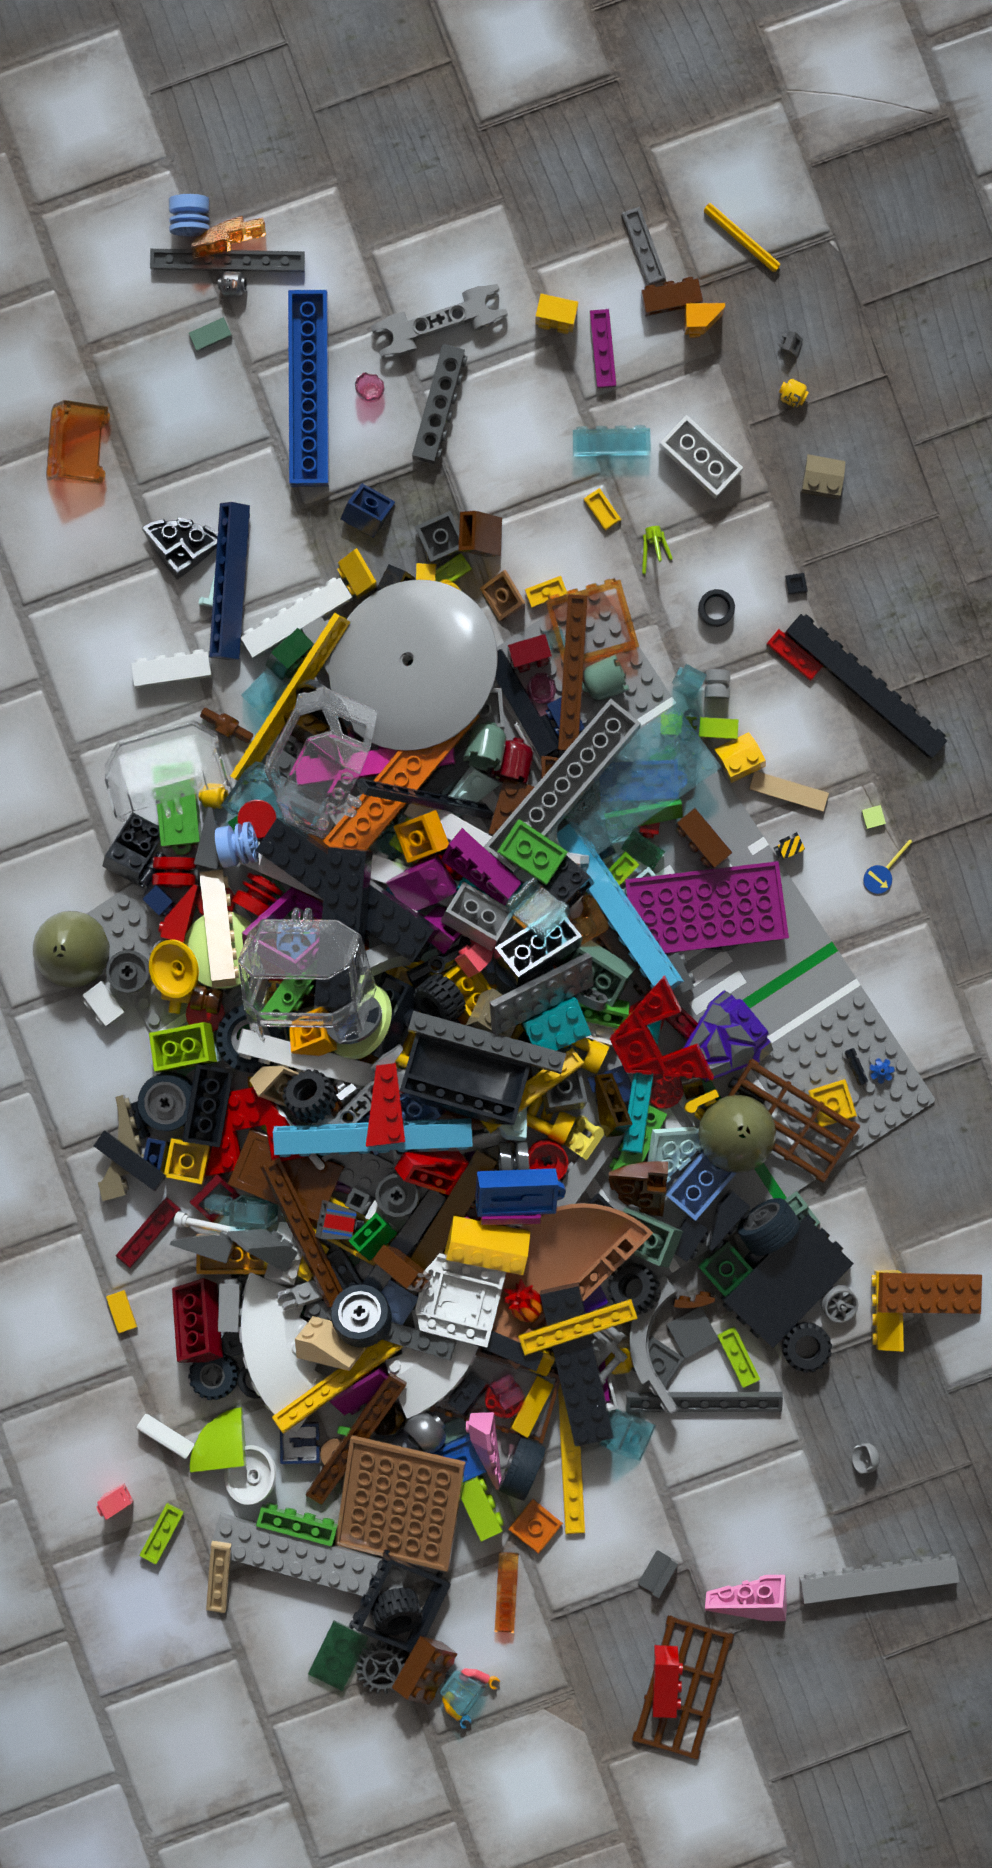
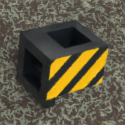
[773,832,805,860]

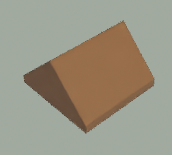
[480,570,525,621]

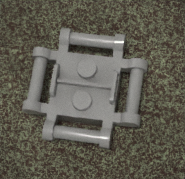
[554,1309,627,1385]

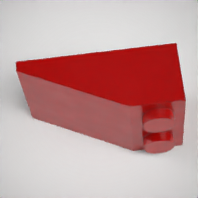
[158,885,201,943]

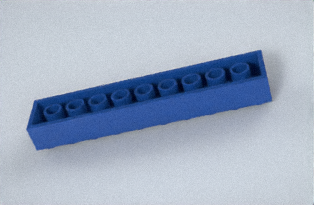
[288,290,329,487]

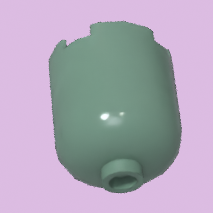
[582,654,630,700]
[463,721,506,771]

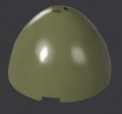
[33,911,110,988]
[698,1095,776,1173]

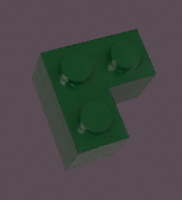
[265,628,314,681]

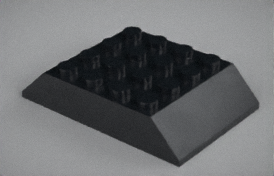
[399,1034,530,1125]

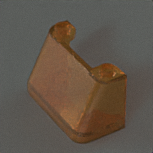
[46,400,110,485]

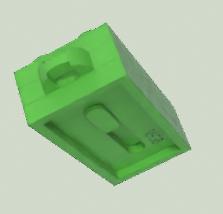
[154,765,202,855]

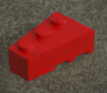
[394,1151,469,1195]
[652,1645,683,1718]

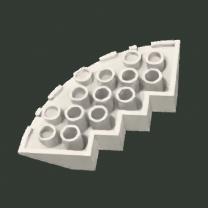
[239,1273,326,1433]
[386,1310,478,1419]

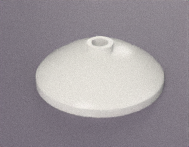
[224,1445,276,1505]

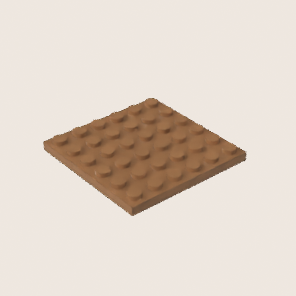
[335,1435,466,1572]

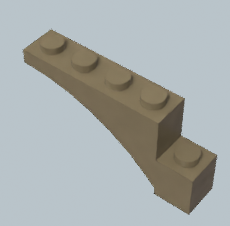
[98,1095,144,1201]

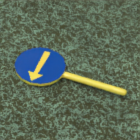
[863,840,912,894]

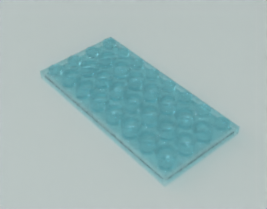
[565,705,721,857]

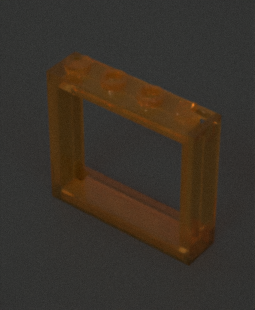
[545,578,639,665]

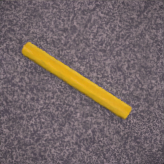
[704,203,781,272]

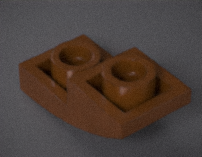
[673,1291,715,1308]

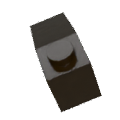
[594,1073,633,1138]

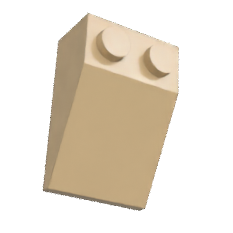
[295,1316,367,1371]

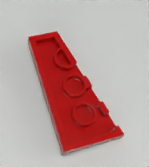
[366,1063,405,1147]

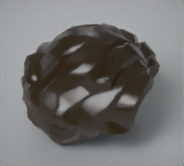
[374,1404,406,1436]

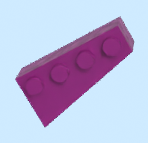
[441,828,522,906]

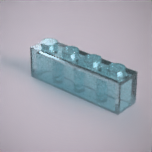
[572,425,651,456]
[672,664,707,700]

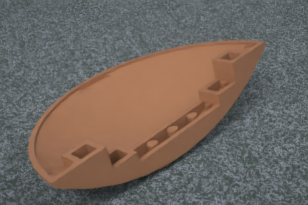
[492,1203,653,1369]

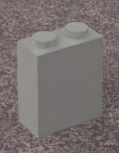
[218,1278,242,1332]

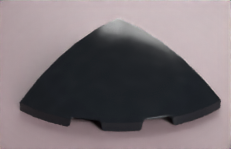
[142,518,218,580]

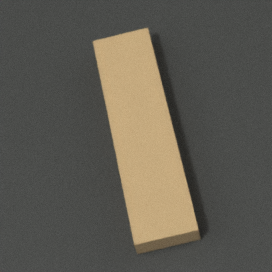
[749,771,829,812]
[206,1541,232,1613]

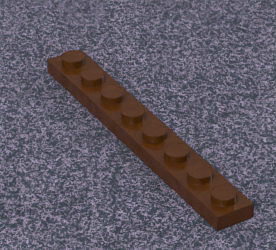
[558,594,588,751]
[260,1158,343,1308]
[305,1372,407,1505]

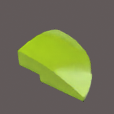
[190,1407,247,1473]

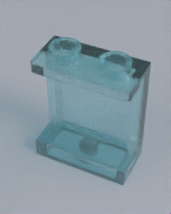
[507,877,570,940]

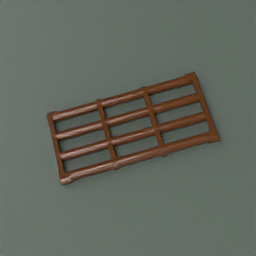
[728,1058,860,1183]
[632,1615,734,1760]

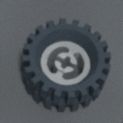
[216,1004,286,1073]

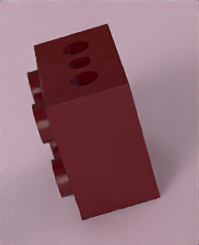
[508,634,552,673]

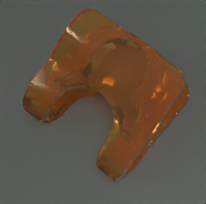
[561,894,609,945]

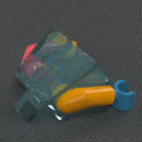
[440,1668,500,1729]

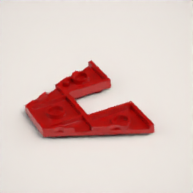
[610,976,714,1080]
[206,1087,310,1176]

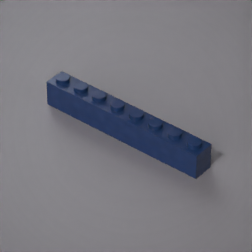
[209,502,250,660]

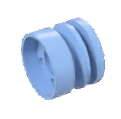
[169,194,210,237]
[215,822,259,868]

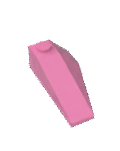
[466,1412,502,1490]
[705,1575,787,1621]

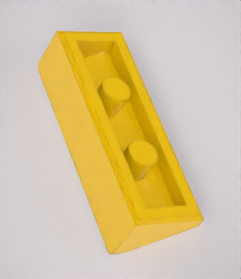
[510,1376,554,1438]

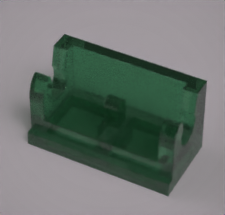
[620,830,665,870]

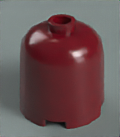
[490,737,533,784]

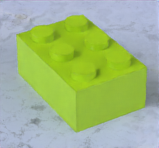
[149,1022,217,1073]
[461,1475,504,1542]

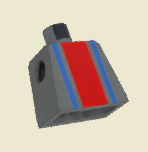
[315,1200,364,1239]

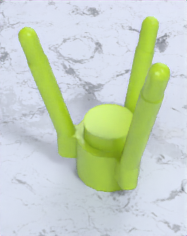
[642,526,673,574]

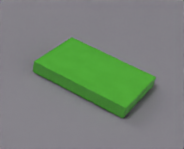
[497,819,568,885]

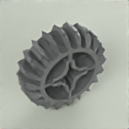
[356,1641,407,1695]

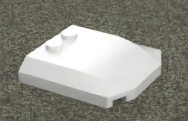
[415,1253,506,1347]

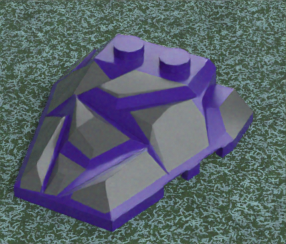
[683,990,773,1082]

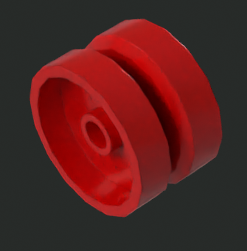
[152,857,196,888]

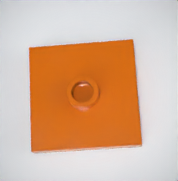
[508,1498,563,1554]

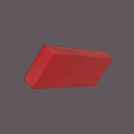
[766,629,823,681]

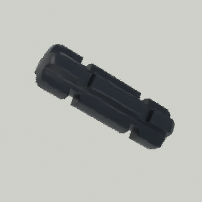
[845,1048,868,1086]
[131,1101,150,1139]

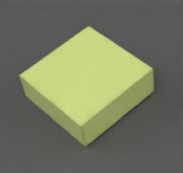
[861,805,886,829]

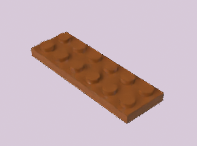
[878,1273,982,1314]

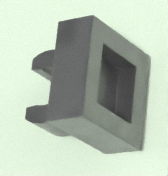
[778,331,803,357]
[336,1081,358,1107]

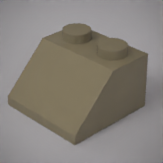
[800,454,846,500]

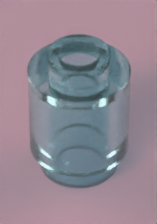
[205,1194,235,1216]

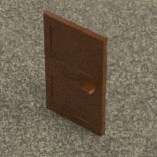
[228,1128,344,1221]

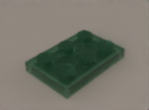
[308,1620,369,1691]

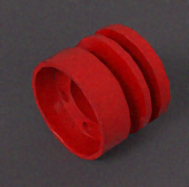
[232,872,283,916]
[528,1139,569,1180]

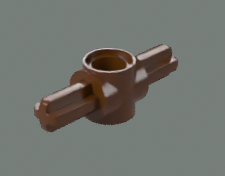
[200,708,254,743]

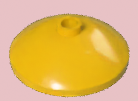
[149,940,199,998]

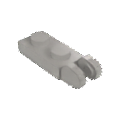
[277,1280,323,1310]

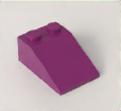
[386,853,457,911]

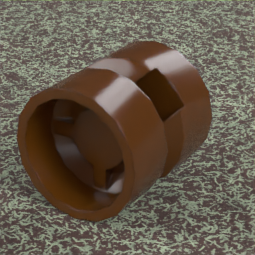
[190,985,223,1015]

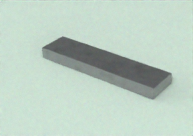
[622,206,666,285]

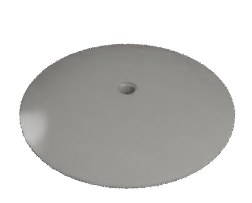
[329,580,498,751]

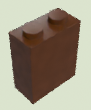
[458,511,502,557]
[372,1245,432,1292]

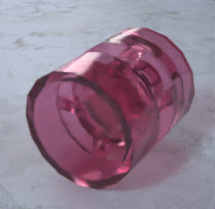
[489,1373,525,1410]

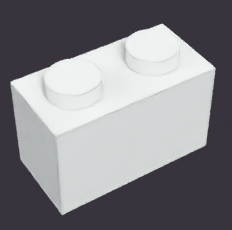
[83,981,126,1026]

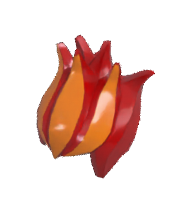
[503,1279,543,1322]

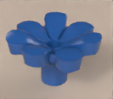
[869,1058,895,1084]

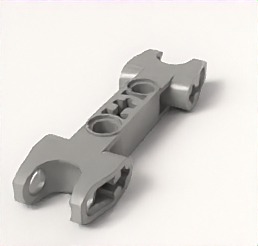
[371,284,508,358]
[312,1044,405,1162]

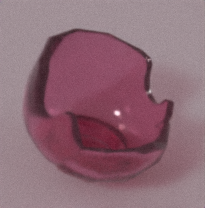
[355,372,385,403]
[527,673,556,704]

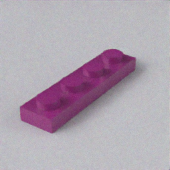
[590,309,616,388]

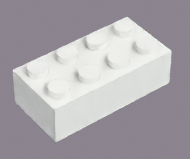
[659,415,743,499]

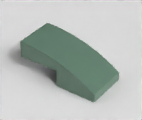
[785,1191,821,1227]

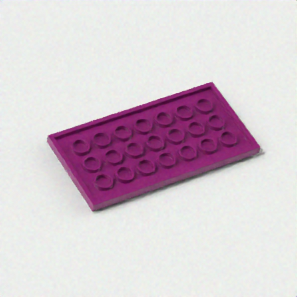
[624,861,789,954]

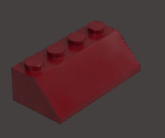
[172,1278,223,1363]

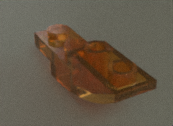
[191,216,266,259]
[494,1552,519,1633]

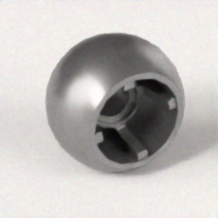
[404,1412,446,1454]

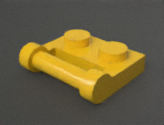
[684,1089,719,1113]

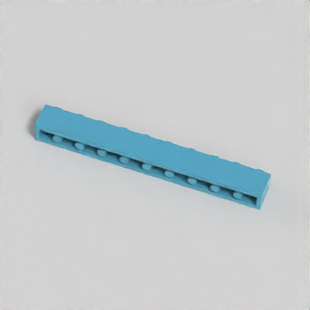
[557,822,684,990]
[273,1118,473,1157]

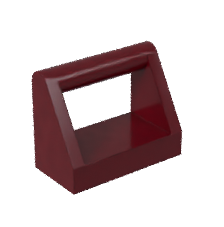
[190,1174,240,1223]

